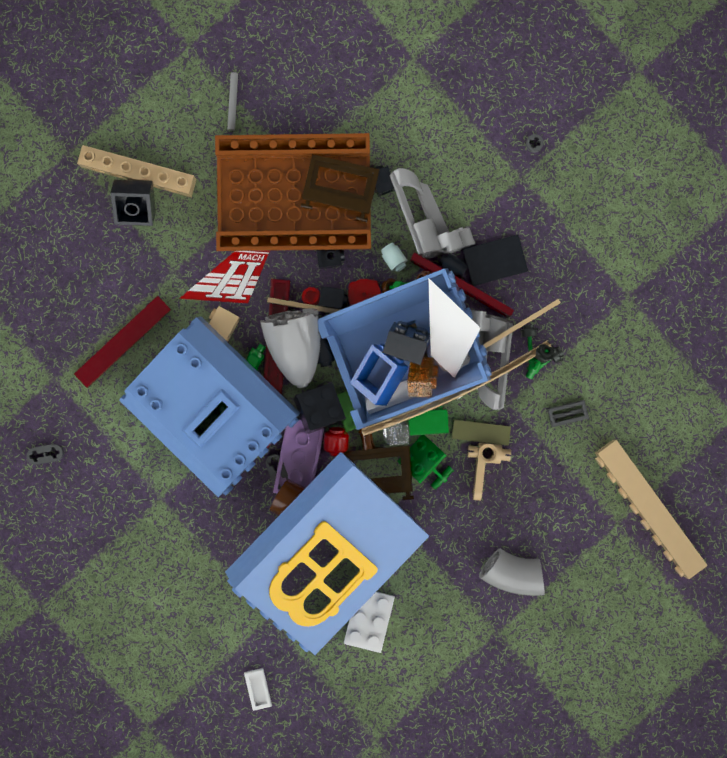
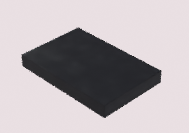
[463,235,528,286]

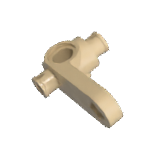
[468,443,511,501]

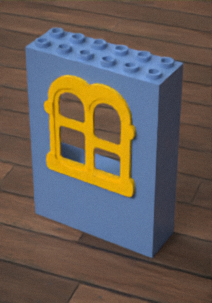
[225,452,429,655]

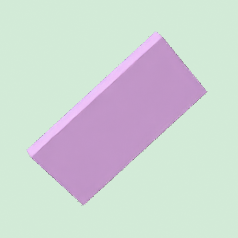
[273,419,324,493]

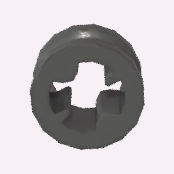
[526,134,544,153]

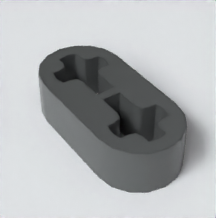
[26,444,64,465]
[266,454,288,489]

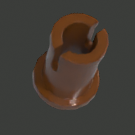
[358,425,375,450]

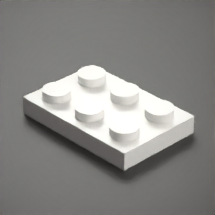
[344,591,395,653]

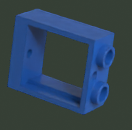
[350,344,409,406]

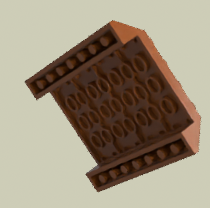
[215,133,371,251]

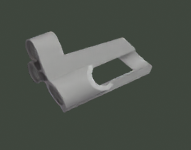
[390,168,475,258]
[471,310,513,410]

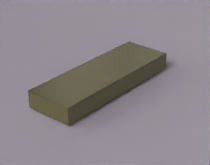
[451,420,511,446]

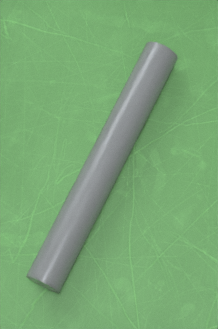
[227,72,238,131]

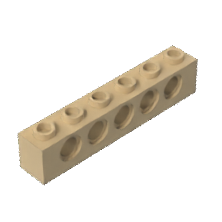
[77,145,197,198]

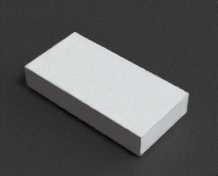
[244,668,272,711]

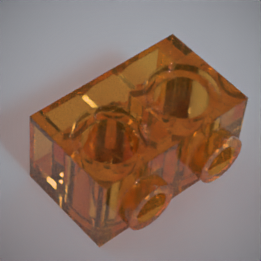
[407,357,438,397]

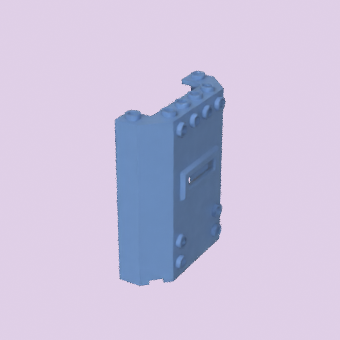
[318,268,492,430]
[119,316,300,497]

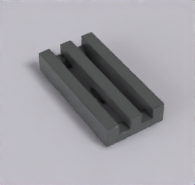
[547,400,589,428]

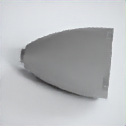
[260,308,321,388]

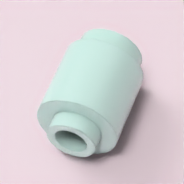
[381,243,408,272]

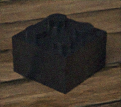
[110,180,156,226]
[382,321,430,365]
[293,382,346,435]

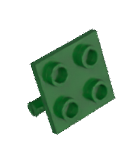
[397,435,454,490]

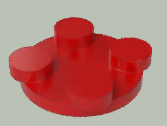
[348,279,381,306]

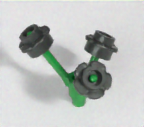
[520,324,565,379]

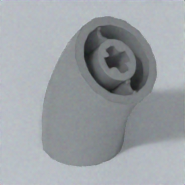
[479,548,545,596]

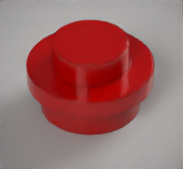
[302,287,320,306]

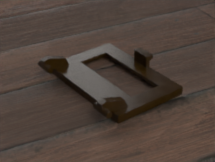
[301,154,379,222]
[343,445,414,500]

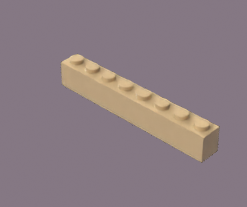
[595,440,708,579]

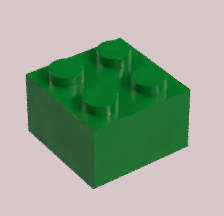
[407,406,449,435]

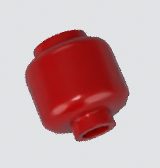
[323,427,349,456]

